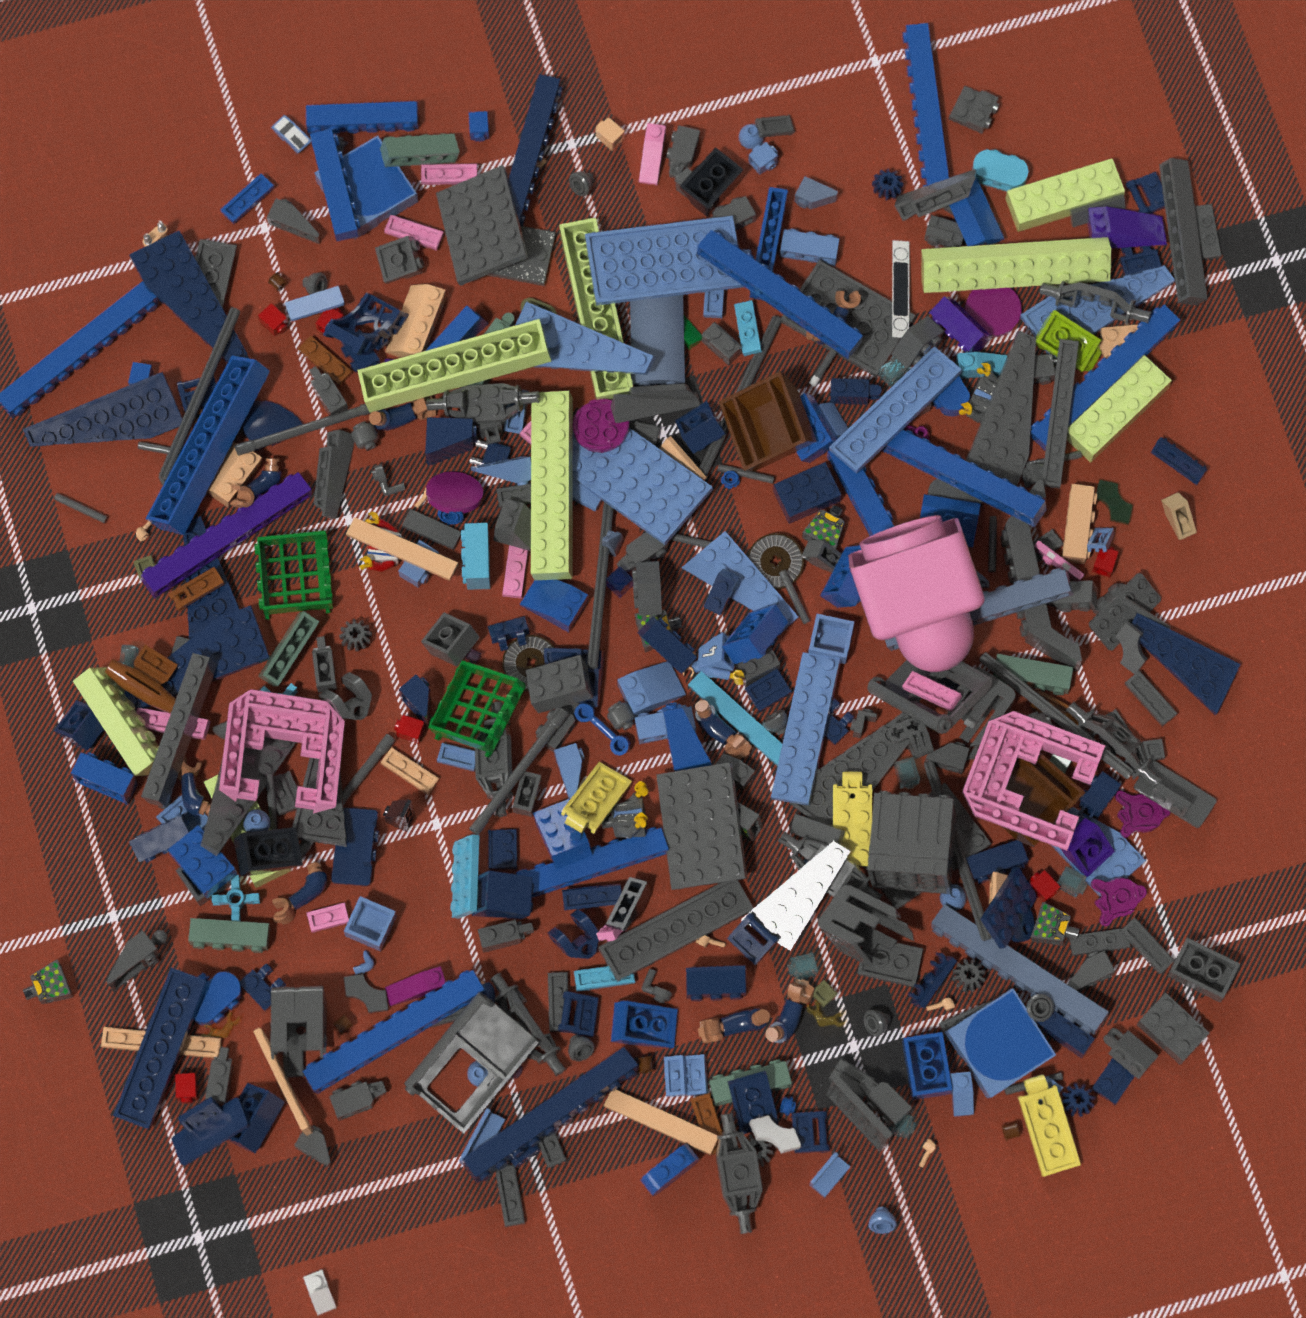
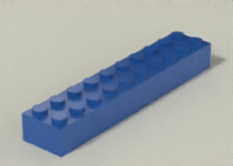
[146,355,270,535]

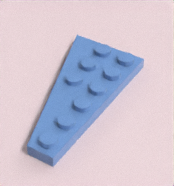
[681,531,799,630]

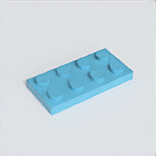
[450,834,479,919]

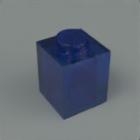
[606,566,633,598]

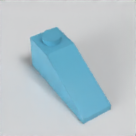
[956,352,1007,378]

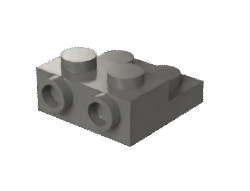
[949,86,1000,134]
[375,236,425,284]

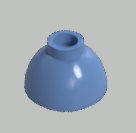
[739,124,764,149]
[243,809,270,832]
[940,884,967,911]
[467,1061,492,1087]
[868,1207,896,1234]

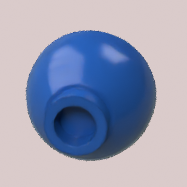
[438,510,464,524]

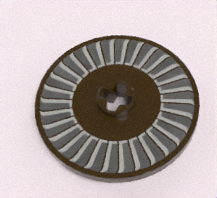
[747,533,804,590]
[502,635,555,692]

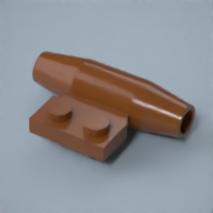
[104,645,177,713]

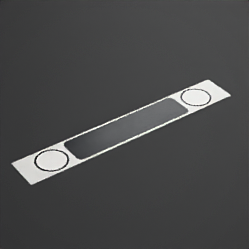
[892,241,909,338]

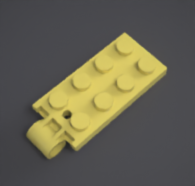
[561,762,632,834]
[833,771,872,867]
[1018,1074,1081,1177]

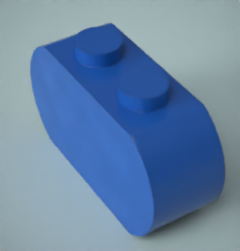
[932,376,970,417]
[193,972,242,1026]
[640,1143,699,1196]

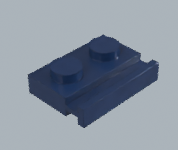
[744,669,792,713]
[488,829,517,870]
[1092,1057,1135,1105]

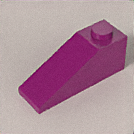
[385,966,445,1006]

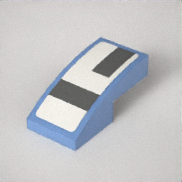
[271,115,311,154]

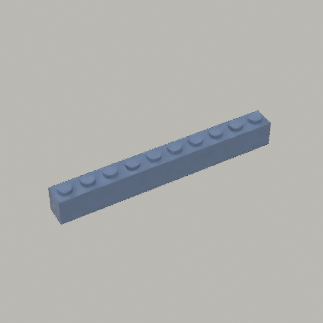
[885,568,1074,651]
[931,904,1109,1035]

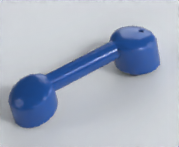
[574,703,630,756]

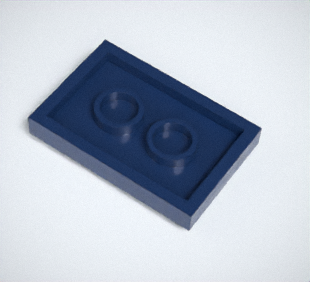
[727,1071,779,1134]

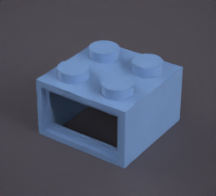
[808,614,854,664]
[344,896,397,951]

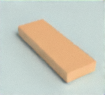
[659,436,707,481]
[380,747,439,795]

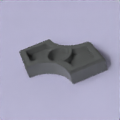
[1116,621,1147,674]
[344,974,388,1013]

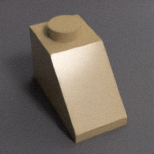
[1161,493,1197,540]

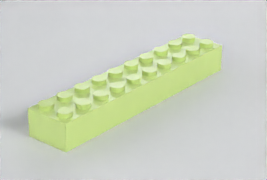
[559,218,633,400]
[921,237,1111,293]
[358,319,551,412]
[531,391,573,581]

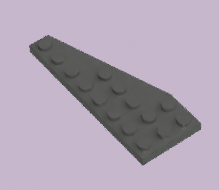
[966,330,1036,486]
[790,713,919,826]
[200,737,296,856]

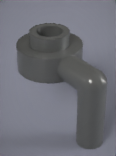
[372,464,405,496]
[641,969,672,1004]

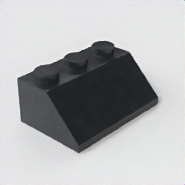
[679,147,744,217]

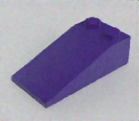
[1088,206,1166,248]

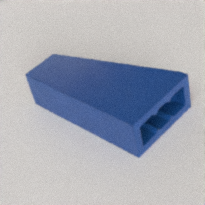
[426,305,489,351]
[662,702,712,772]

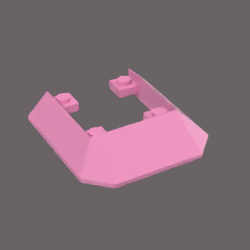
[219,689,344,813]
[963,711,1105,851]

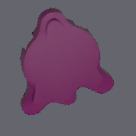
[1115,790,1170,838]
[1091,877,1147,926]

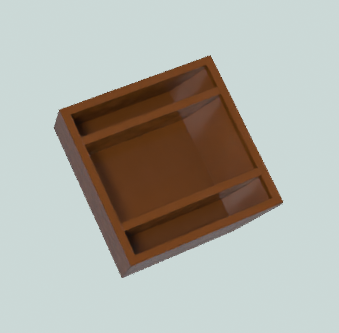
[718,371,817,471]
[1001,753,1085,847]

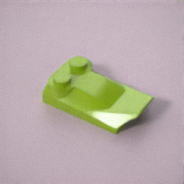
[1036,310,1101,372]

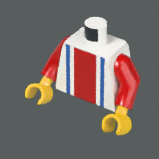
[359,512,402,572]

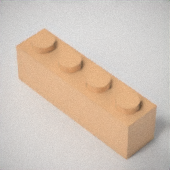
[1062,484,1097,564]

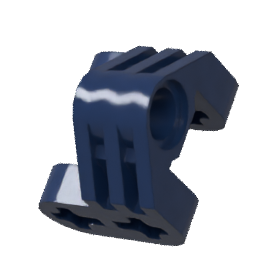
[547,909,598,959]

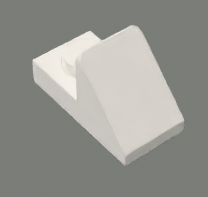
[303,1270,336,1315]

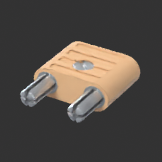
[143,221,169,247]

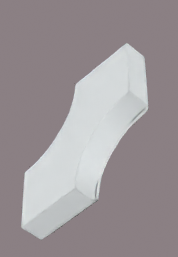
[750,1116,801,1153]

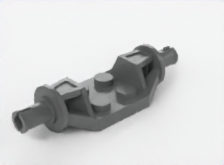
[1040,281,1151,325]
[426,383,540,424]
[475,702,513,817]
[1066,702,1161,787]
[778,831,883,900]
[490,973,566,1076]
[716,1113,763,1234]

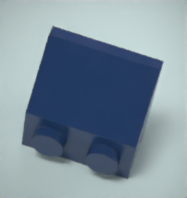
[675,401,725,454]
[399,674,431,727]
[54,700,104,751]

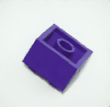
[1060,818,1115,878]

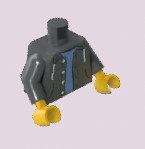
[959,363,998,423]
[602,781,648,839]

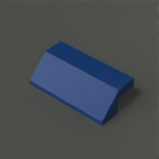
[949,175,1004,246]

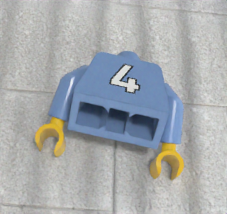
[692,632,745,685]

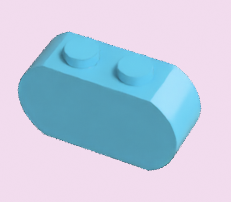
[972,149,1028,191]

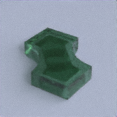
[1096,480,1133,525]

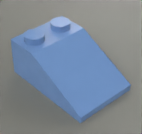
[617,661,686,717]

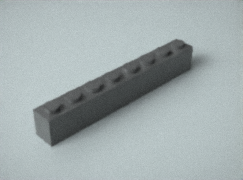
[1159,158,1207,306]
[141,653,217,808]

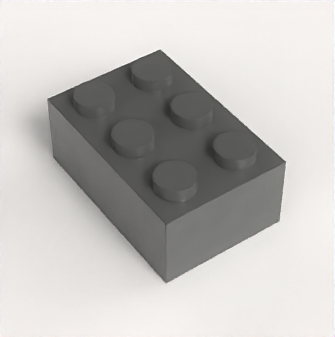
[526,655,593,713]
[1167,938,1240,1003]
[1137,993,1209,1065]

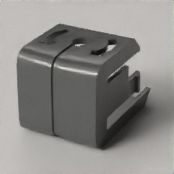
[945,667,1015,760]
[818,885,915,967]
[270,986,327,1059]

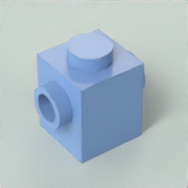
[748,142,778,175]

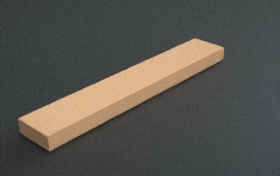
[346,517,458,581]
[101,1027,221,1058]
[253,1028,313,1136]
[604,1090,719,1155]

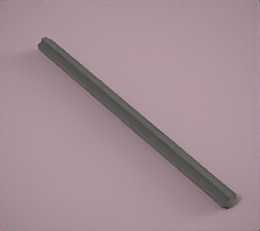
[159,307,240,480]
[699,315,781,477]
[587,502,613,669]
[979,652,1134,779]
[924,761,991,941]

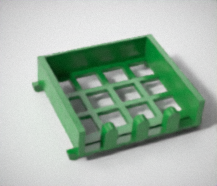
[254,530,333,620]
[428,660,526,758]

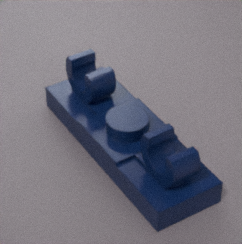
[1151,437,1207,485]
[562,884,621,910]
[908,952,957,1008]

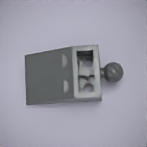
[106,930,168,992]

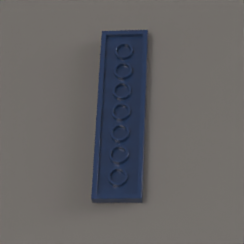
[113,968,208,1130]

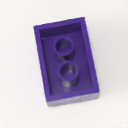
[929,296,992,352]

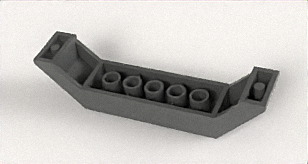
[1000,480,1082,671]

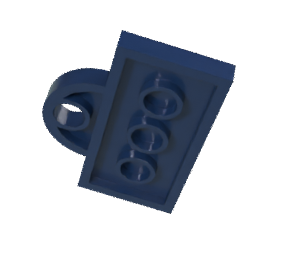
[980,867,1038,949]

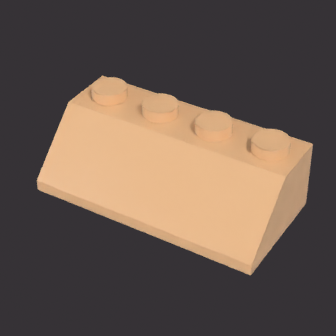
[385,284,446,358]

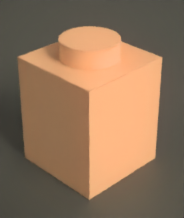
[596,117,625,151]

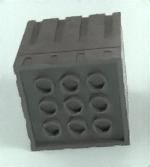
[867,791,957,894]

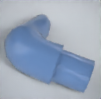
[353,950,374,975]

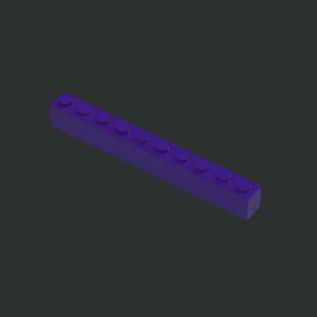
[141,472,312,599]

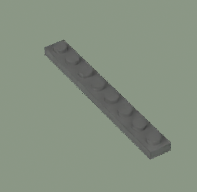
[1042,339,1079,489]

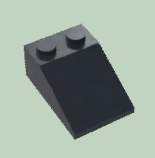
[234,827,303,877]

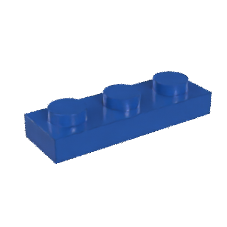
[220,173,274,224]

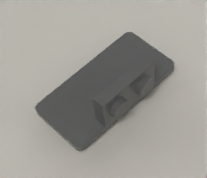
[1089,573,1161,651]
[1134,760,1216,828]

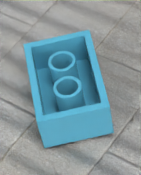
[461,523,490,590]

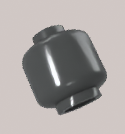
[351,421,379,451]
[607,701,636,731]

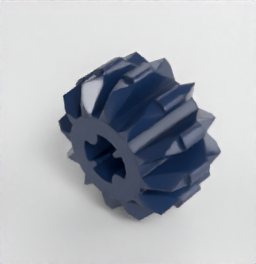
[872,168,904,201]
[1061,1083,1095,1117]

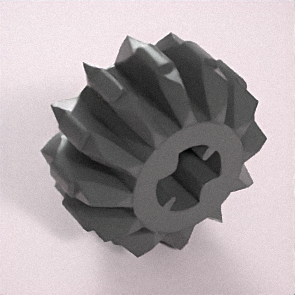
[339,619,372,652]
[952,959,985,992]
[740,1134,773,1167]

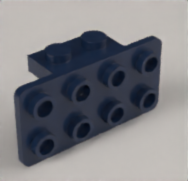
[331,808,379,886]
[172,1097,249,1166]

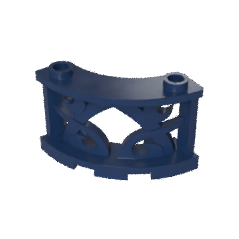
[323,292,409,355]

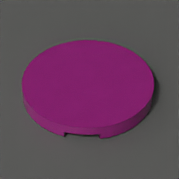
[965,288,1021,337]
[573,399,630,453]
[426,472,483,513]

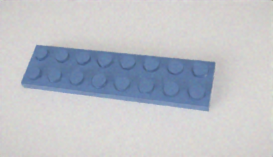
[829,346,962,474]
[771,653,841,806]

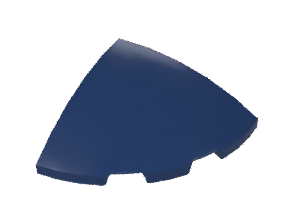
[241,401,302,452]
[544,648,605,707]

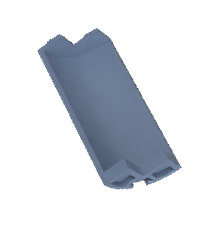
[630,295,685,387]

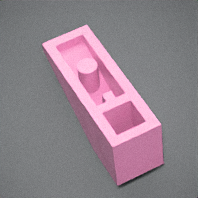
[639,123,666,185]

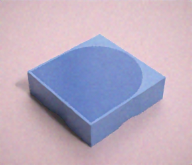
[315,136,418,239]
[944,988,1056,1099]

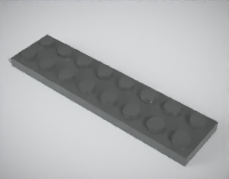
[598,880,754,982]

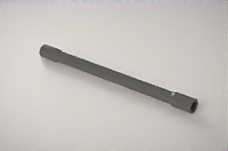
[235,404,372,456]
[469,708,569,835]
[299,734,395,859]

